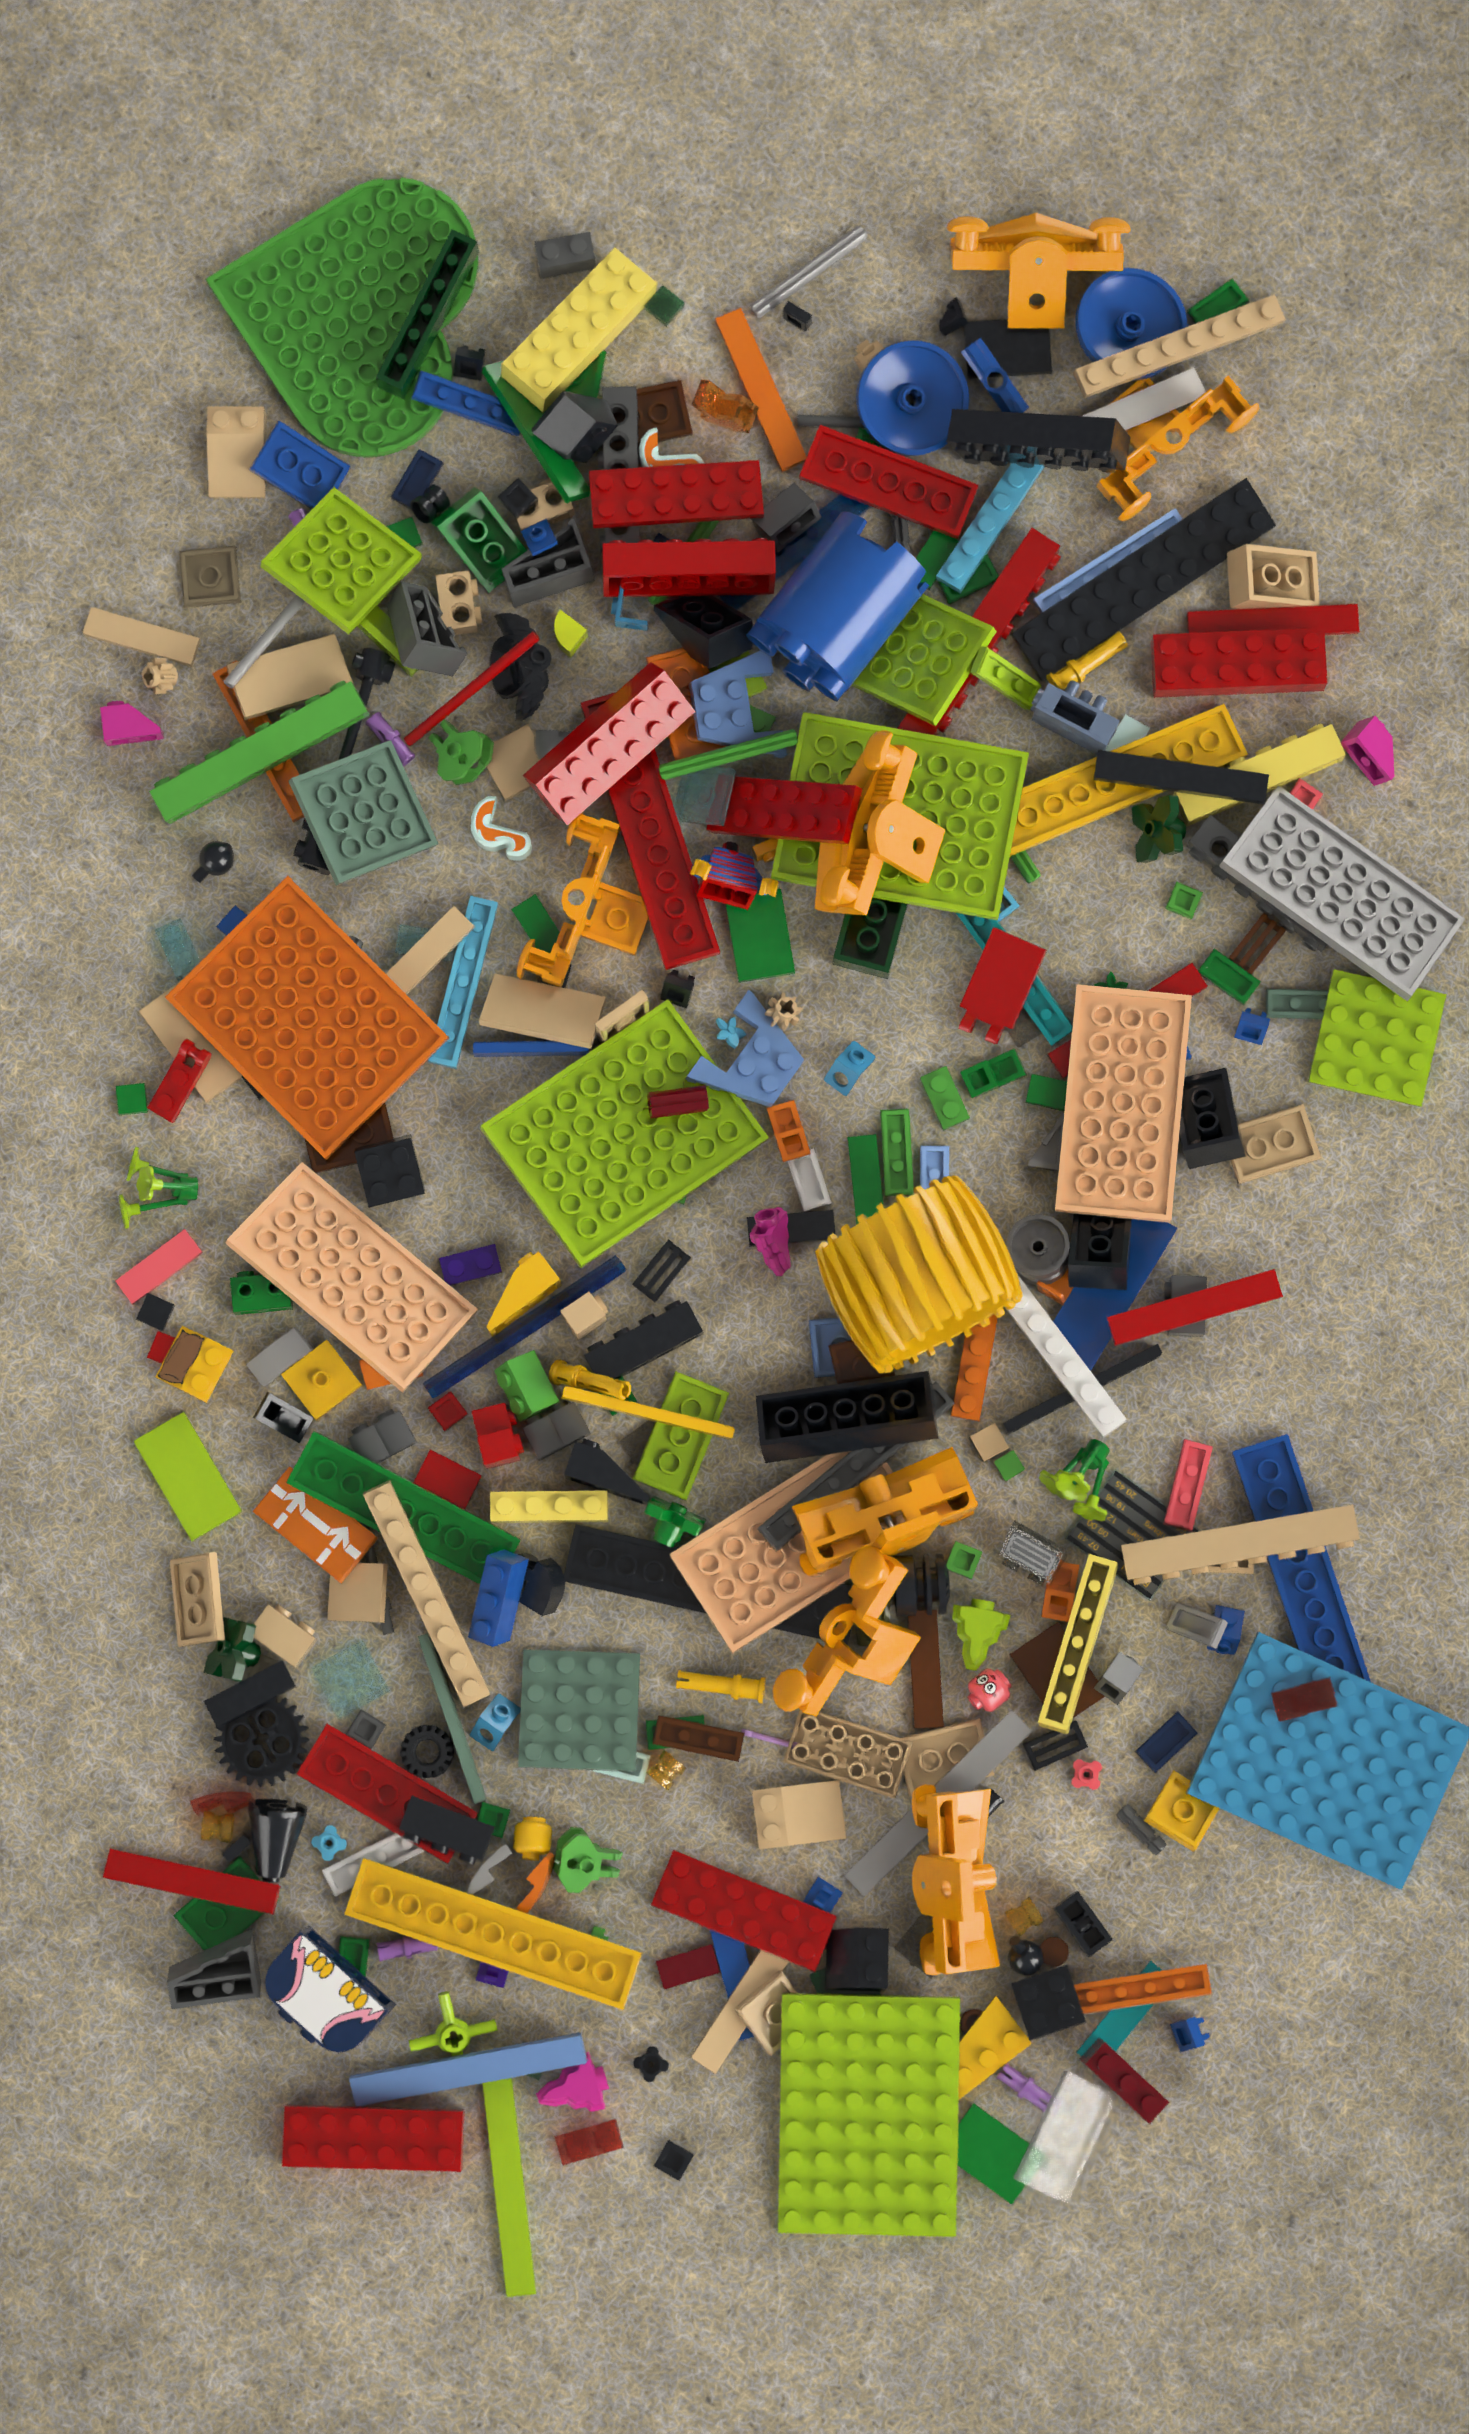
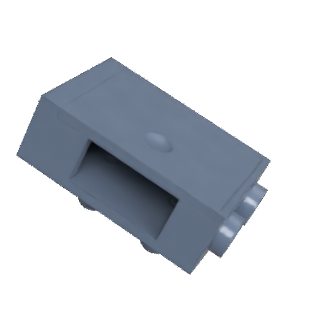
[1030,680,1120,755]

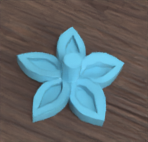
[716,1017,747,1049]

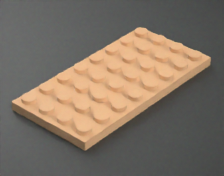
[1055,984,1192,1223]
[226,1162,478,1393]
[669,1451,905,1654]

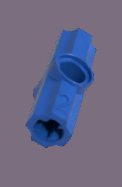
[960,337,1029,413]

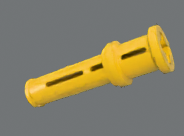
[1046,631,1128,691]
[549,1359,631,1400]
[676,1670,766,1704]

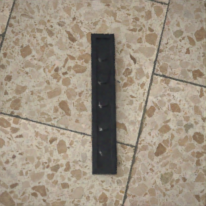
[1094,750,1269,805]
[1002,1344,1163,1435]

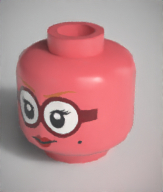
[967,1668,1012,1712]

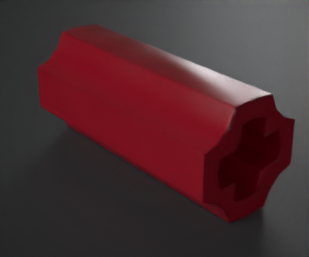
[647,1085,709,1118]

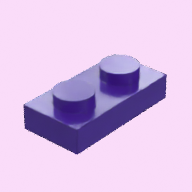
[439,1244,502,1286]

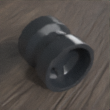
[410,484,450,524]

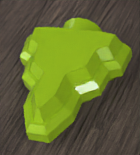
[952,1599,1011,1671]

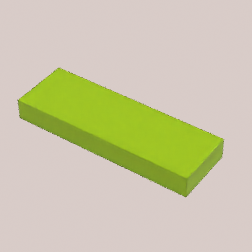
[970,646,1042,710]

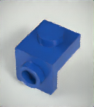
[1207,1605,1245,1655]

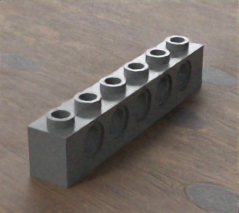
[597,386,640,553]
[1187,815,1328,952]

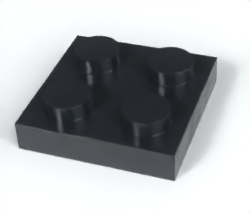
[1011,1965,1087,2041]

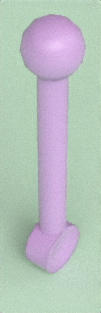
[741,1729,798,1749]

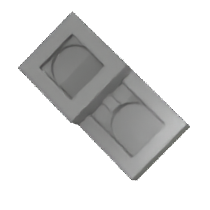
[246,1327,313,1387]
[467,1844,514,1895]

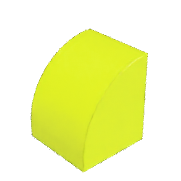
[554,610,588,658]

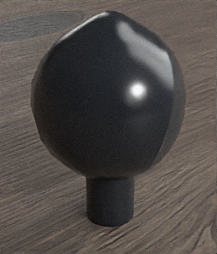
[192,841,234,883]
[1008,1936,1044,1976]

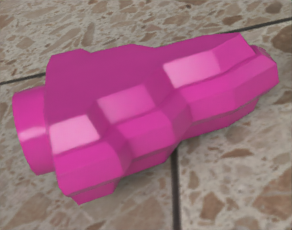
[750,1207,791,1276]
[536,2052,609,2112]

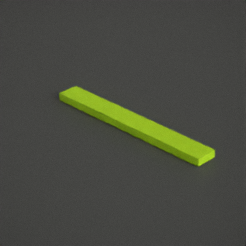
[482,2078,536,2298]

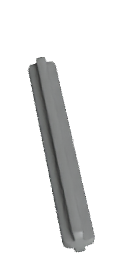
[750,226,867,318]

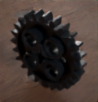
[214,1697,310,1787]

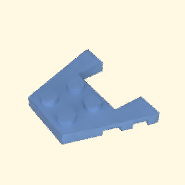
[689,650,787,758]
[685,990,804,1107]

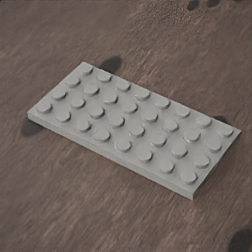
[1219,785,1465,1001]

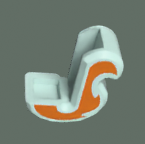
[639,427,704,467]
[471,796,532,861]

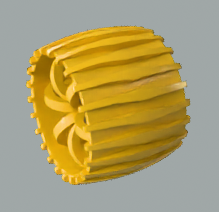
[815,1175,1023,1374]

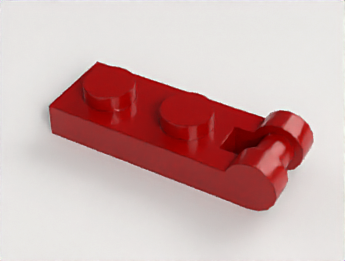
[147,1039,212,1123]

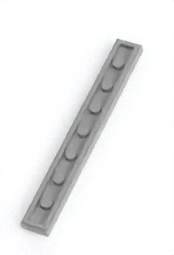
[844,1710,1032,1897]

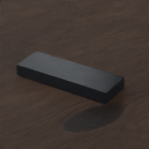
[747,1210,835,1247]
[204,1660,296,1728]

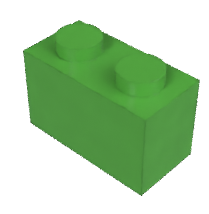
[494,1350,560,1422]

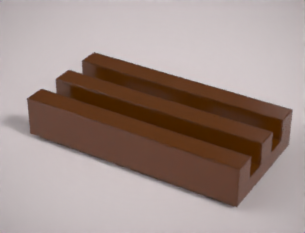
[1229,913,1286,975]

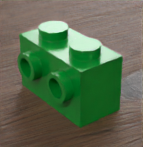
[230,1271,293,1315]

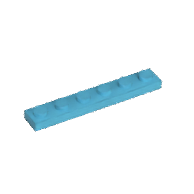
[936,463,1045,594]
[428,896,499,1069]

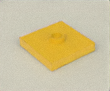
[281,1340,363,1421]
[1143,1770,1220,1852]

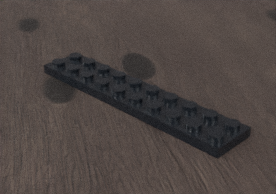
[1011,478,1276,682]
[564,1524,853,1645]

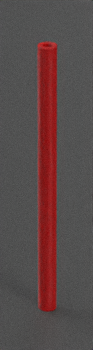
[403,631,540,747]

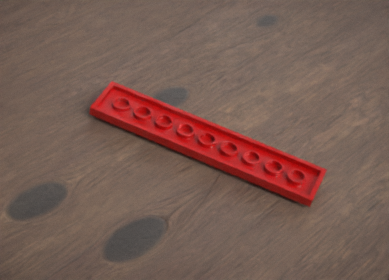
[580,692,720,970]

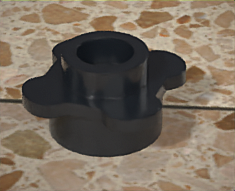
[633,2046,669,2082]

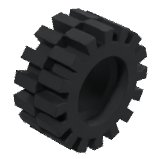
[400,1725,454,1778]

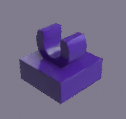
[476,1962,509,1988]

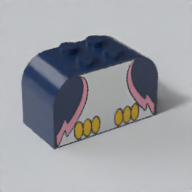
[265,1926,397,2052]

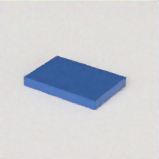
[249,421,351,510]

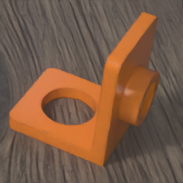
[1036,1270,1074,1305]

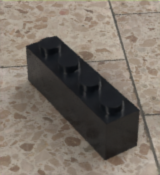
[584,1300,703,1379]

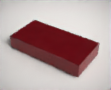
[656,1944,721,1990]

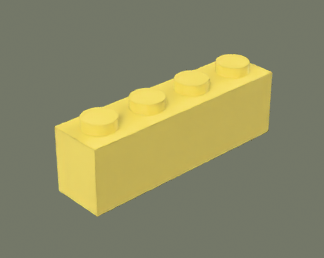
[490,1491,608,1523]

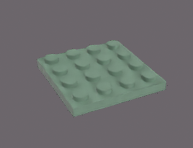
[288,740,438,886]
[518,1649,640,1772]

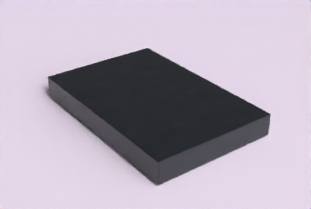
[963,319,1052,379]

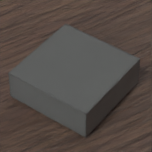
[346,1710,386,1749]

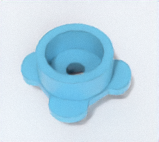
[311,1825,347,1861]

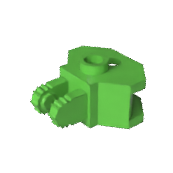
[429,720,494,785]
[553,1827,623,1893]

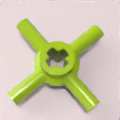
[408,1991,497,2056]

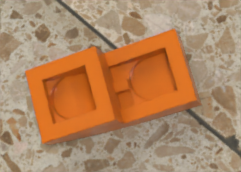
[766,1100,811,1162]
[1041,1561,1080,1622]
[516,1851,555,1914]

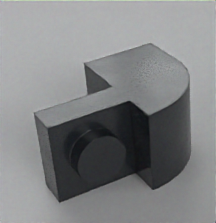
[518,1553,565,1616]

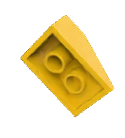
[486,1252,562,1337]

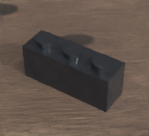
[399,1796,495,1865]

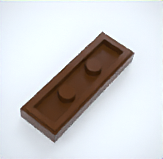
[653,1715,745,1762]

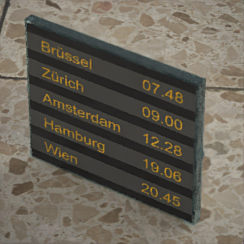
[1065,1469,1201,1601]

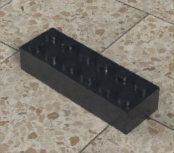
[947,409,1131,473]
[756,1371,938,1463]

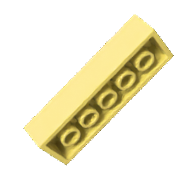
[501,248,657,412]

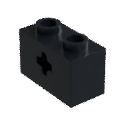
[1052,1891,1113,1957]

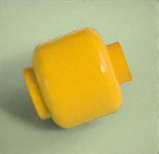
[513,1817,552,1861]

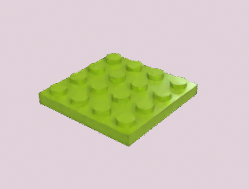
[260,487,422,634]
[851,594,996,726]
[1308,969,1447,1107]

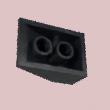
[654,595,753,669]
[1179,1068,1246,1169]
[1068,1213,1132,1290]
[564,1439,650,1506]

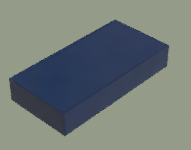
[391,449,444,509]
[1135,1711,1198,1773]

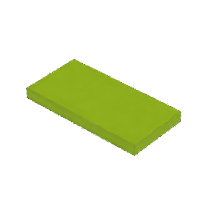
[632,1371,729,1501]
[134,1412,243,1542]

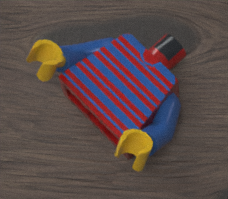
[690,841,779,910]

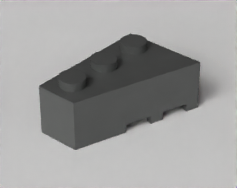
[502,518,594,607]
[387,581,468,677]
[167,1928,262,2009]

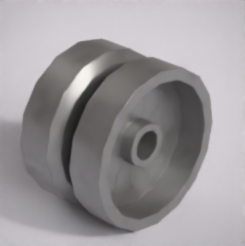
[1006,1214,1070,1286]

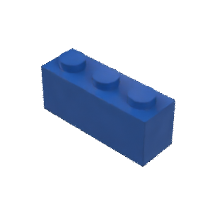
[468,1549,529,1647]

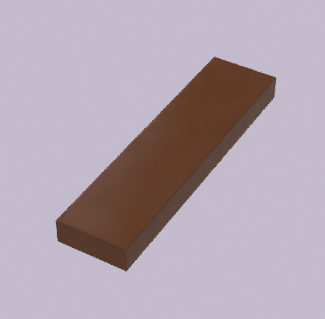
[908,1610,944,1729]

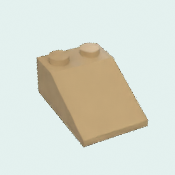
[207,406,267,498]
[1227,544,1320,609]
[752,1780,846,1850]

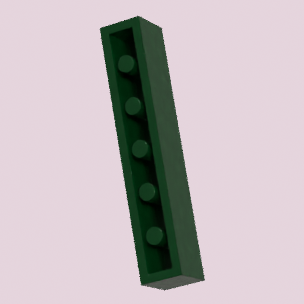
[376,229,479,400]

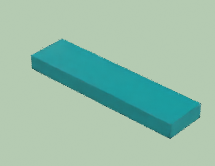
[1076,1960,1163,2056]

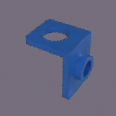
[521,519,558,556]

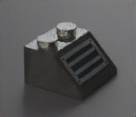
[999,1520,1068,1587]

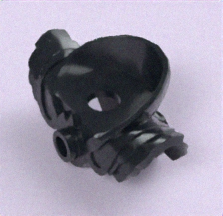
[490,613,552,721]

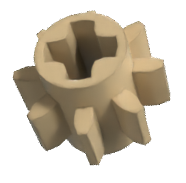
[853,339,884,372]
[142,658,178,694]
[765,992,803,1031]

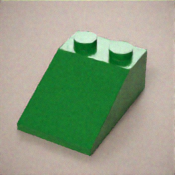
[431,487,527,593]

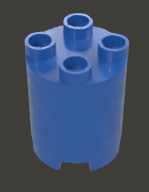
[747,512,929,701]

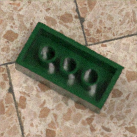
[832,898,908,979]

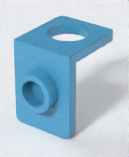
[611,586,648,631]
[824,1041,876,1096]
[470,1694,521,1751]

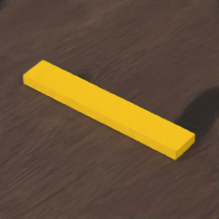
[561,1386,735,1440]

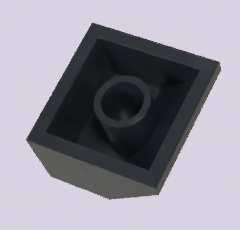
[532,391,618,463]
[825,1928,889,1992]

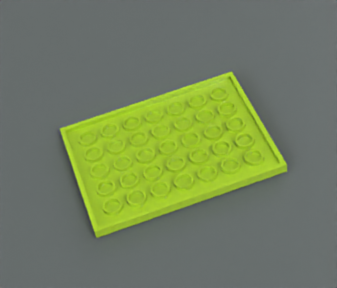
[771,712,1029,920]
[480,999,769,1268]
[778,1993,960,2237]

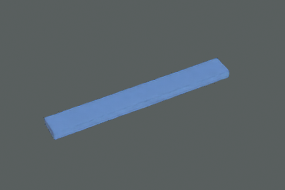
[349,2032,587,2107]

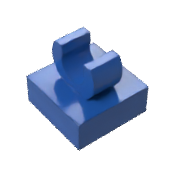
[1234,1008,1270,1045]
[802,1877,843,1913]
[1170,2016,1210,2052]

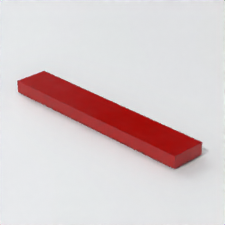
[1187,604,1360,635]
[1047,963,1208,1079]
[1107,1269,1283,1346]
[103,1849,281,1915]

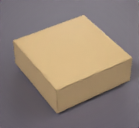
[969,1423,1009,1463]

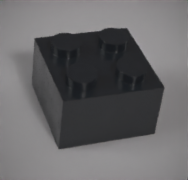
[354,1134,425,1208]

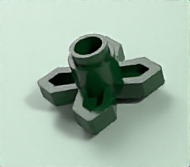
[1131,795,1186,863]
[204,1617,261,1682]

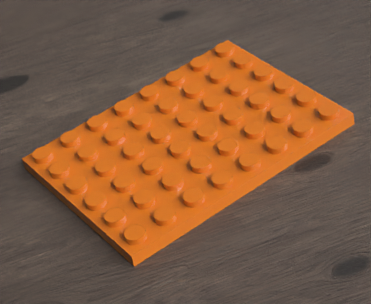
[165,876,449,1160]

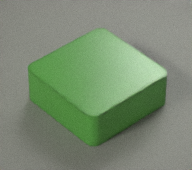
[994,1450,1025,1481]

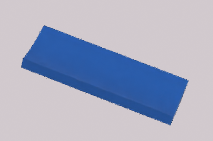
[1053,1219,1178,1371]

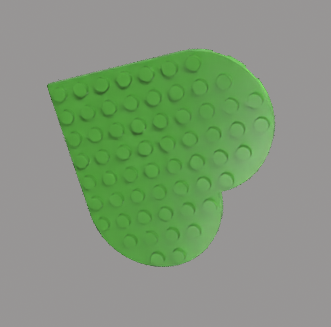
[206,177,479,457]

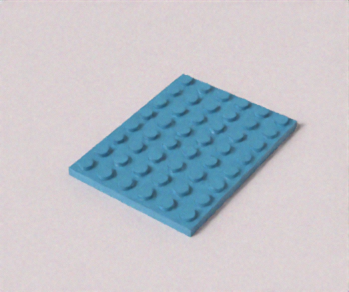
[1186,1631,1469,1890]

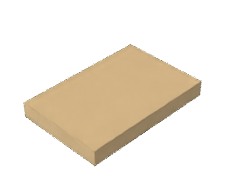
[595,990,649,1043]
[1230,1104,1321,1185]
[170,1552,225,1647]
[902,1718,994,1797]

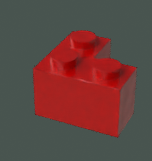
[471,1402,524,1469]

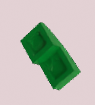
[960,1049,1027,1098]

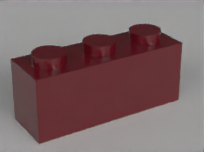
[1079,2038,1170,2124]

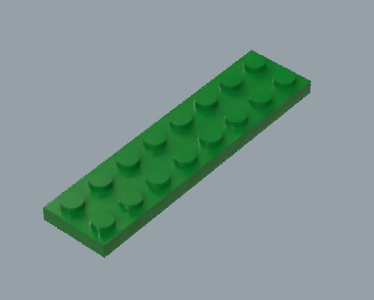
[286,1431,521,1584]

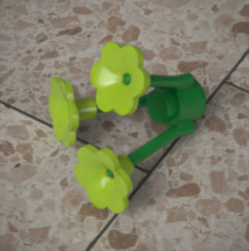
[118,1146,198,1229]
[1039,1439,1110,1521]

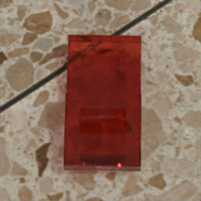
[1271,1677,1338,1722]
[190,1791,256,1816]
[555,2119,624,2165]

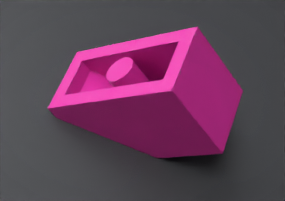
[100,701,164,746]
[1341,715,1395,786]

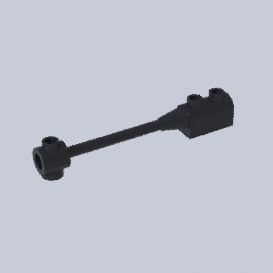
[293,648,395,876]

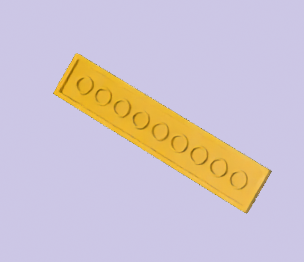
[1010,703,1248,856]
[344,1858,642,2010]

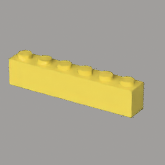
[1173,724,1346,827]
[1038,1554,1118,1735]

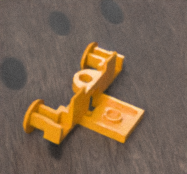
[1096,375,1259,522]
[516,811,648,987]
[773,1546,921,1716]

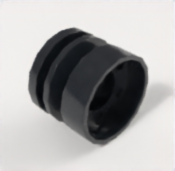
[893,1553,950,1617]

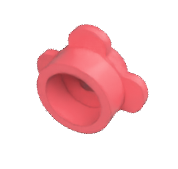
[1071,1759,1102,1790]

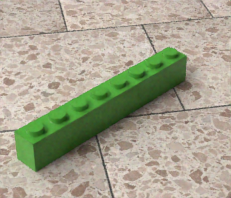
[149,681,370,824]

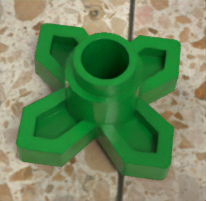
[644,1496,706,1547]

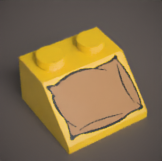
[155,1326,234,1404]

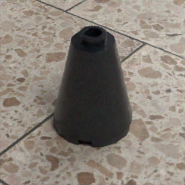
[248,1799,307,1883]

